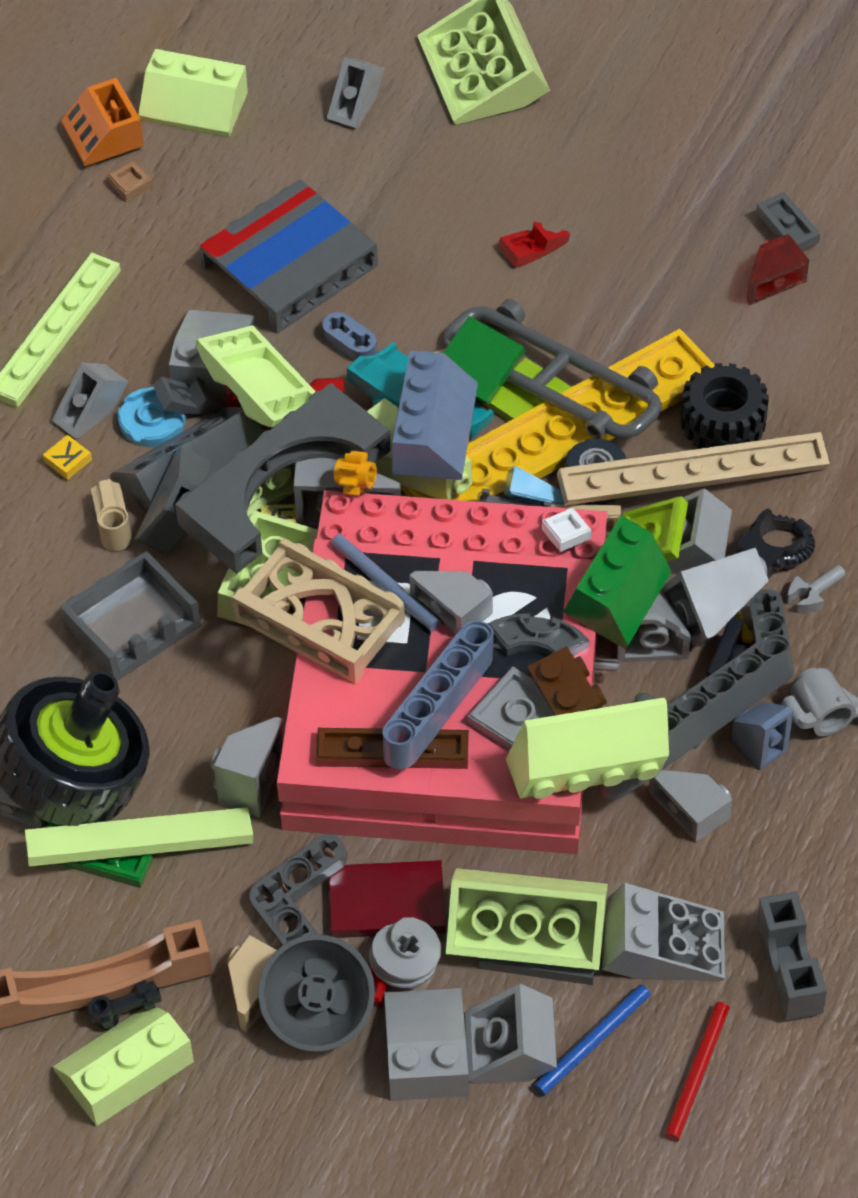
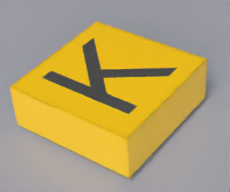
[43,435,92,480]

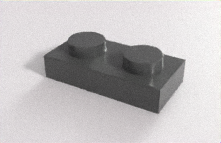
[756,192,820,255]

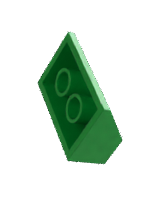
[563,515,672,650]

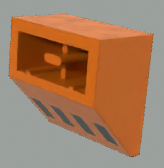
[61,77,144,166]

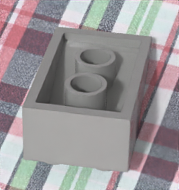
[169,310,254,396]
[294,458,401,529]
[384,988,469,1101]

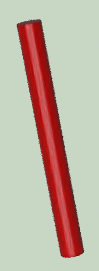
[664,1001,730,1142]

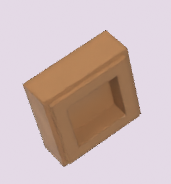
[107,161,153,202]

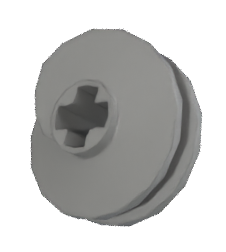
[369,917,441,988]

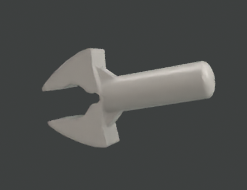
[787,565,845,613]

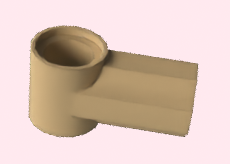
[91,479,132,552]

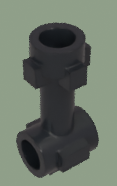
[87,980,162,1030]

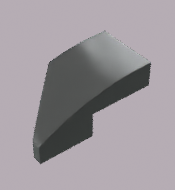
[153,376,226,414]

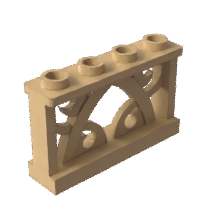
[232,538,405,684]

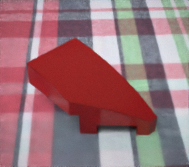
[498,221,570,268]

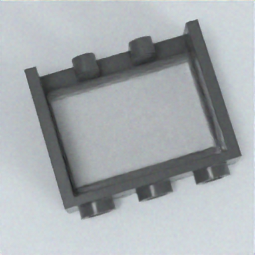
[60,551,201,681]

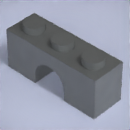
[756,891,827,1020]

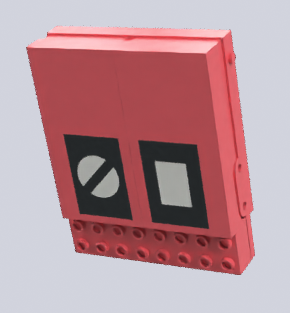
[277,490,620,854]

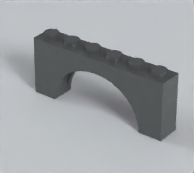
[175,383,391,574]

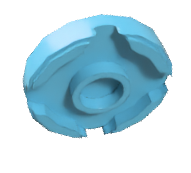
[117,387,186,447]

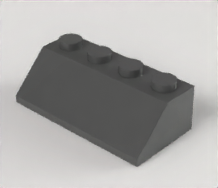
[113,407,263,510]

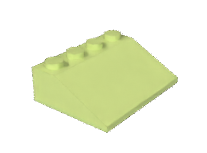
[417,0,550,125]

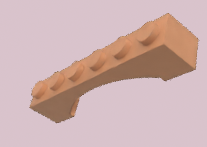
[0,919,213,1029]

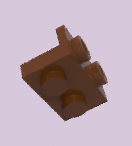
[527,646,607,716]

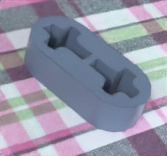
[322,312,377,361]

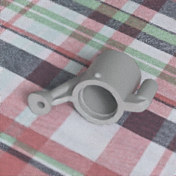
[782,668,858,736]

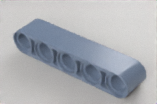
[383,621,493,769]

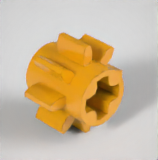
[334,451,377,496]

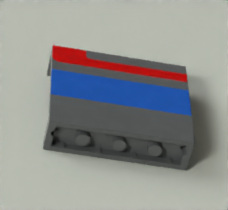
[200,179,378,334]

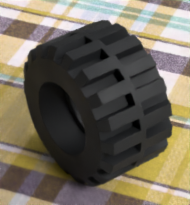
[681,363,769,449]

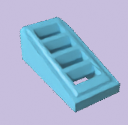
[503,466,578,505]

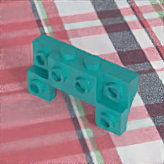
[347,342,494,439]

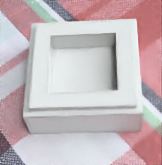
[542,508,592,552]

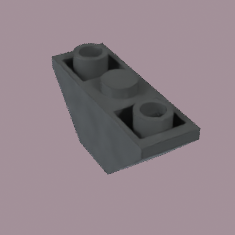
[135,445,211,555]

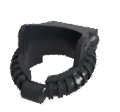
[735,508,815,578]

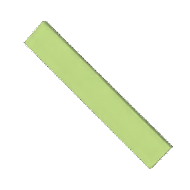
[0,252,121,408]
[25,807,253,866]

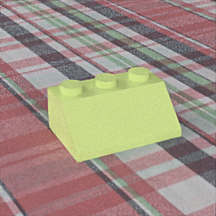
[138,49,248,137]
[217,510,318,626]
[53,1006,194,1126]

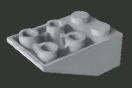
[602,883,725,981]

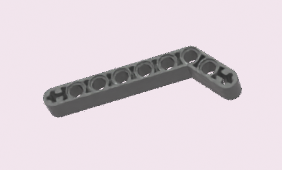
[598,590,794,800]

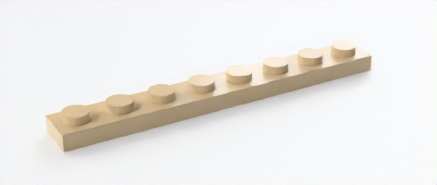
[557,432,830,506]

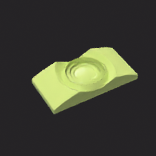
[196,325,316,427]

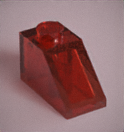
[747,234,809,305]

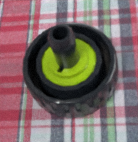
[0,671,150,826]

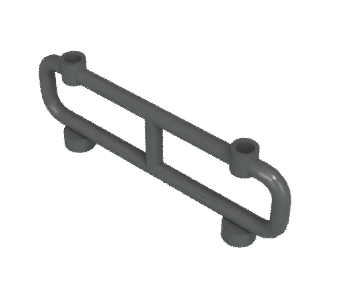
[443,299,662,439]

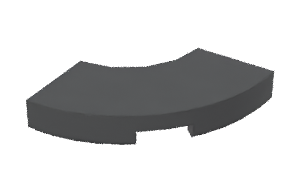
[487,613,589,656]

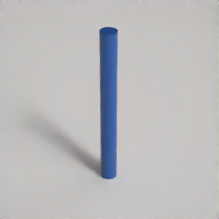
[533,984,651,1096]

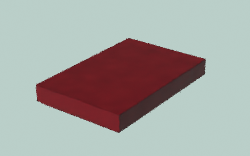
[329,860,445,938]

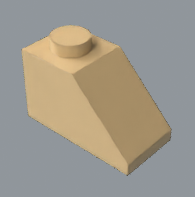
[227,935,277,1033]

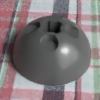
[258,934,375,1052]

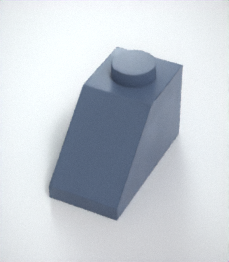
[731,702,793,770]

